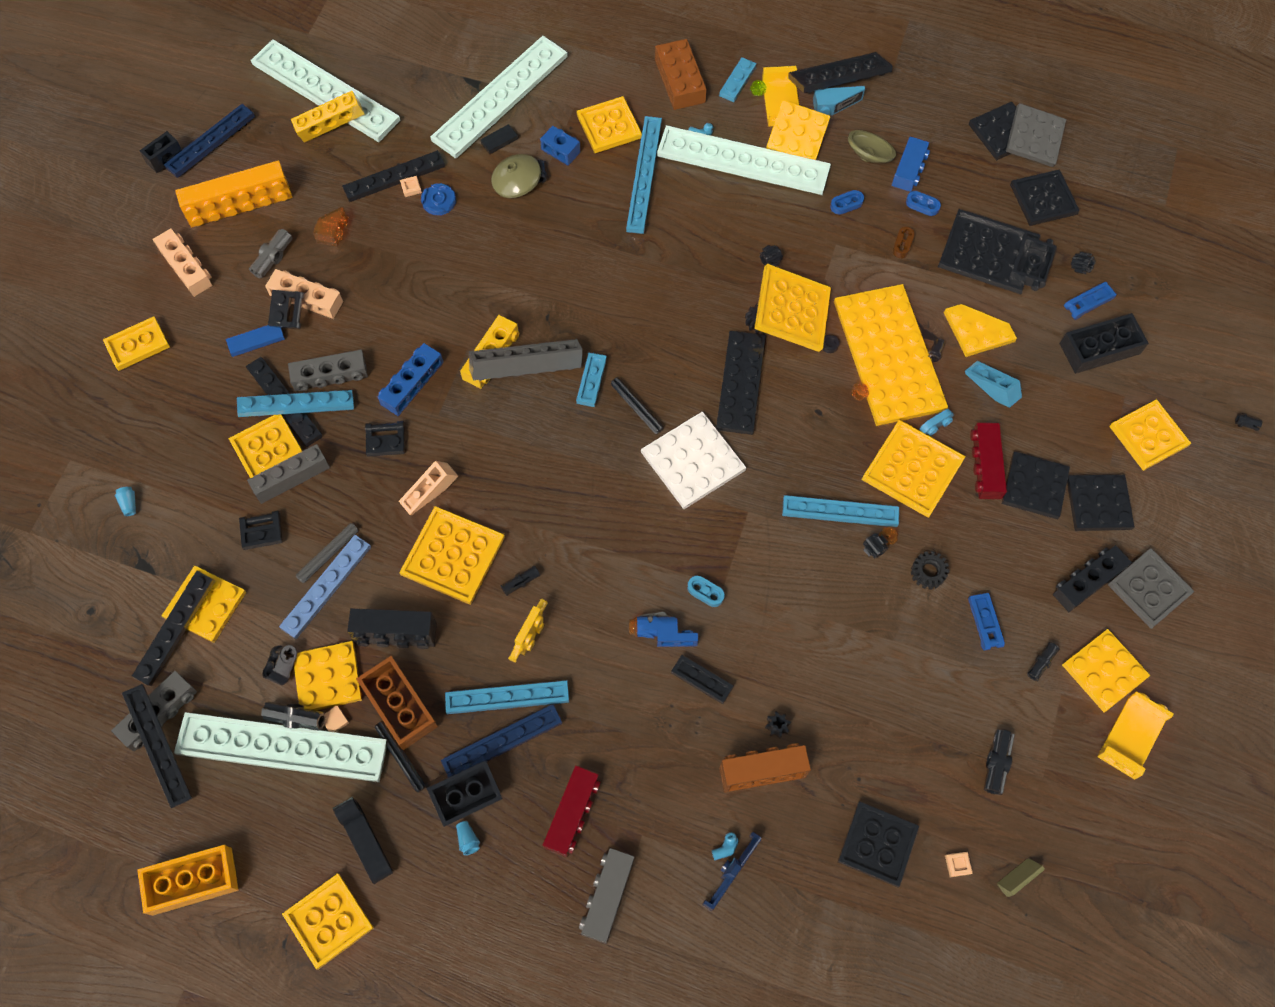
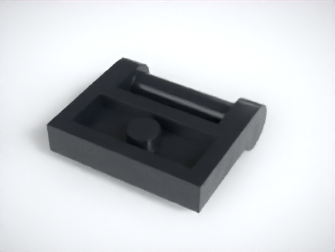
[268,290,305,330]
[365,421,405,456]
[239,510,283,550]

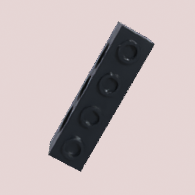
[1053,545,1132,613]

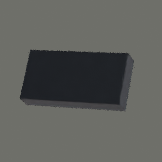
[480,124,518,154]

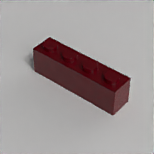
[970,423,1007,500]
[542,765,601,858]

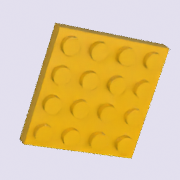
[755,264,831,352]
[862,420,966,518]
[399,506,505,605]

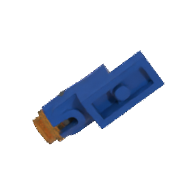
[629,612,698,647]

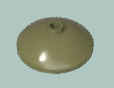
[848,130,896,163]
[491,154,541,198]

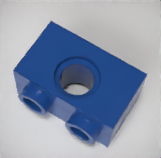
[540,126,580,166]

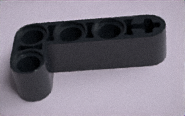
[333,797,394,884]

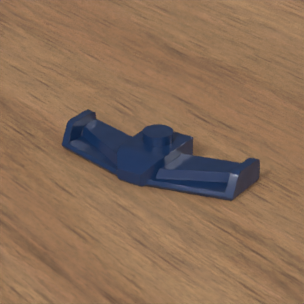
[702,832,761,911]

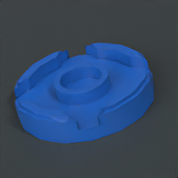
[421,183,456,215]

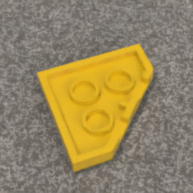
[944,304,1017,357]

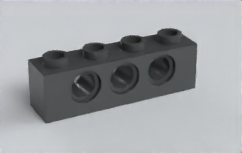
[288,350,368,391]
[111,671,197,751]

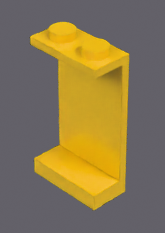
[762,66,799,127]
[1097,692,1174,780]

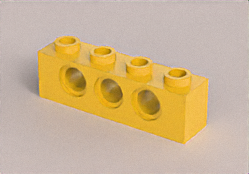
[291,91,365,143]
[460,315,519,389]

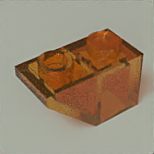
[313,207,348,246]

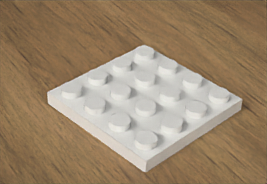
[641,412,746,509]

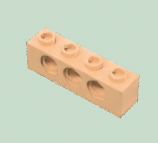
[153,229,212,297]
[266,269,343,319]

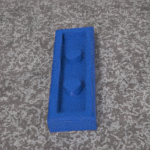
[226,325,285,357]

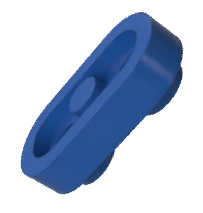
[830,190,864,214]
[906,191,941,216]

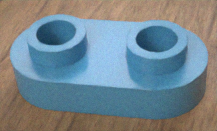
[920,409,954,436]
[687,576,724,607]

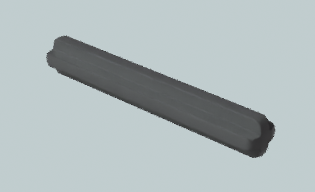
[296,523,358,583]

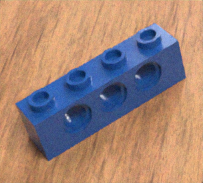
[378,343,443,416]

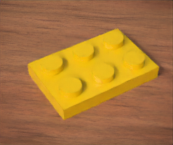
[103,317,170,371]

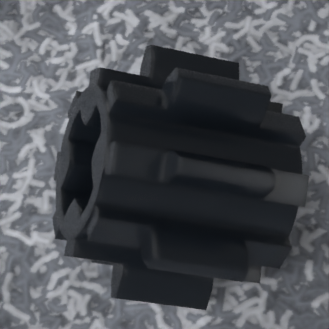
[759,245,783,267]
[1071,251,1095,274]
[863,533,888,559]
[765,711,791,739]

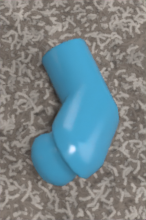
[688,123,713,135]
[711,832,738,860]

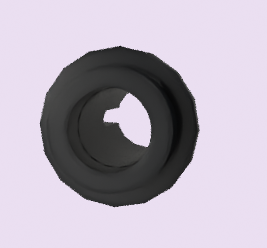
[537,160,548,183]
[928,338,946,362]
[1235,413,1263,431]

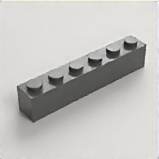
[469,339,582,381]

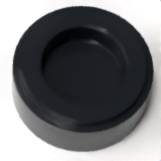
[822,335,840,353]

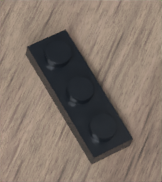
[671,655,734,704]

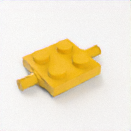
[508,599,548,662]

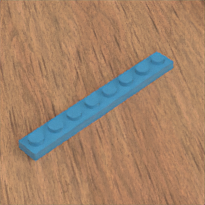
[626,116,662,234]

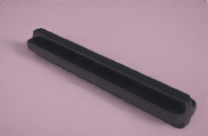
[611,377,663,434]
[375,721,426,792]

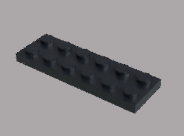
[788,52,893,93]
[716,331,766,435]

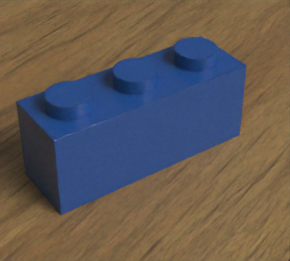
[892,136,930,192]

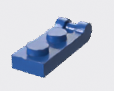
[1064,282,1116,320]
[968,593,1004,651]

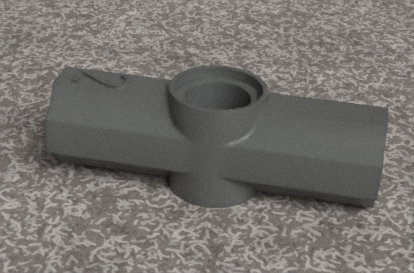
[249,229,293,278]

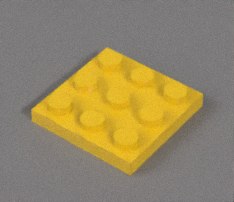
[577,96,642,153]
[766,100,830,160]
[1109,399,1191,471]
[228,414,302,478]
[162,566,246,643]
[1062,629,1150,712]
[294,641,362,711]
[282,874,374,970]

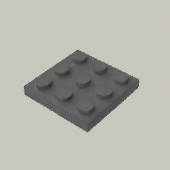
[1006,103,1066,167]
[1108,548,1195,629]

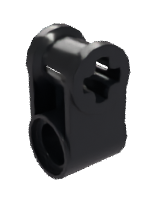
[262,645,297,686]

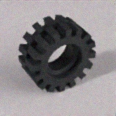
[911,551,949,590]

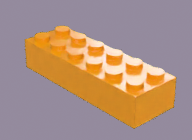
[175,160,292,228]

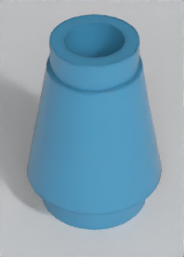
[115,487,136,516]
[456,821,480,855]

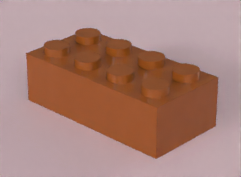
[655,39,706,110]
[356,656,438,750]
[719,743,811,793]

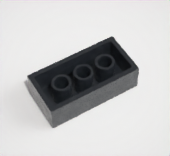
[1059,313,1149,374]
[347,608,437,649]

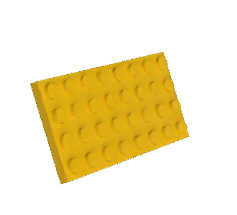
[834,284,948,426]

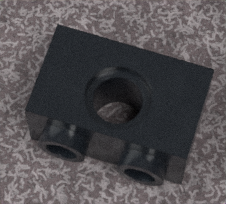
[139,131,182,173]

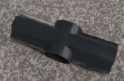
[261,701,326,731]
[983,729,1015,795]

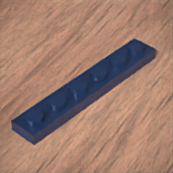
[164,104,255,178]
[441,704,562,773]

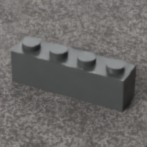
[247,444,330,504]
[579,848,634,944]

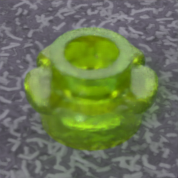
[750,80,766,96]

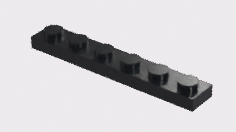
[342,150,445,203]
[246,357,322,447]
[132,570,215,686]
[122,684,192,808]

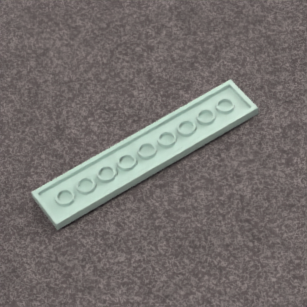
[430,36,568,158]
[251,40,400,142]
[657,125,831,195]
[174,712,387,782]

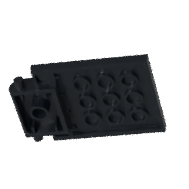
[938,209,1057,294]

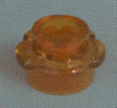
[851,383,869,401]
[879,527,898,545]

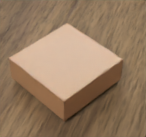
[400,176,422,197]
[324,706,349,733]
[945,852,972,877]

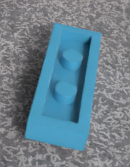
[719,58,757,102]
[576,353,607,407]

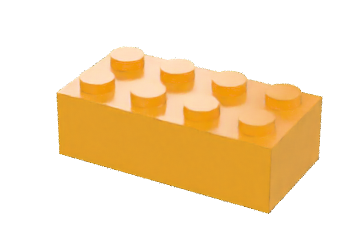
[138,845,239,916]

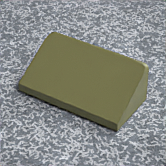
[997,859,1045,897]

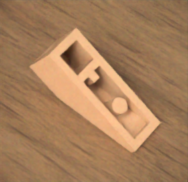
[399,461,458,515]

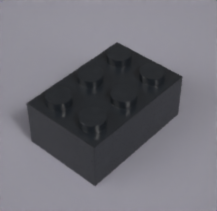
[426,756,503,827]

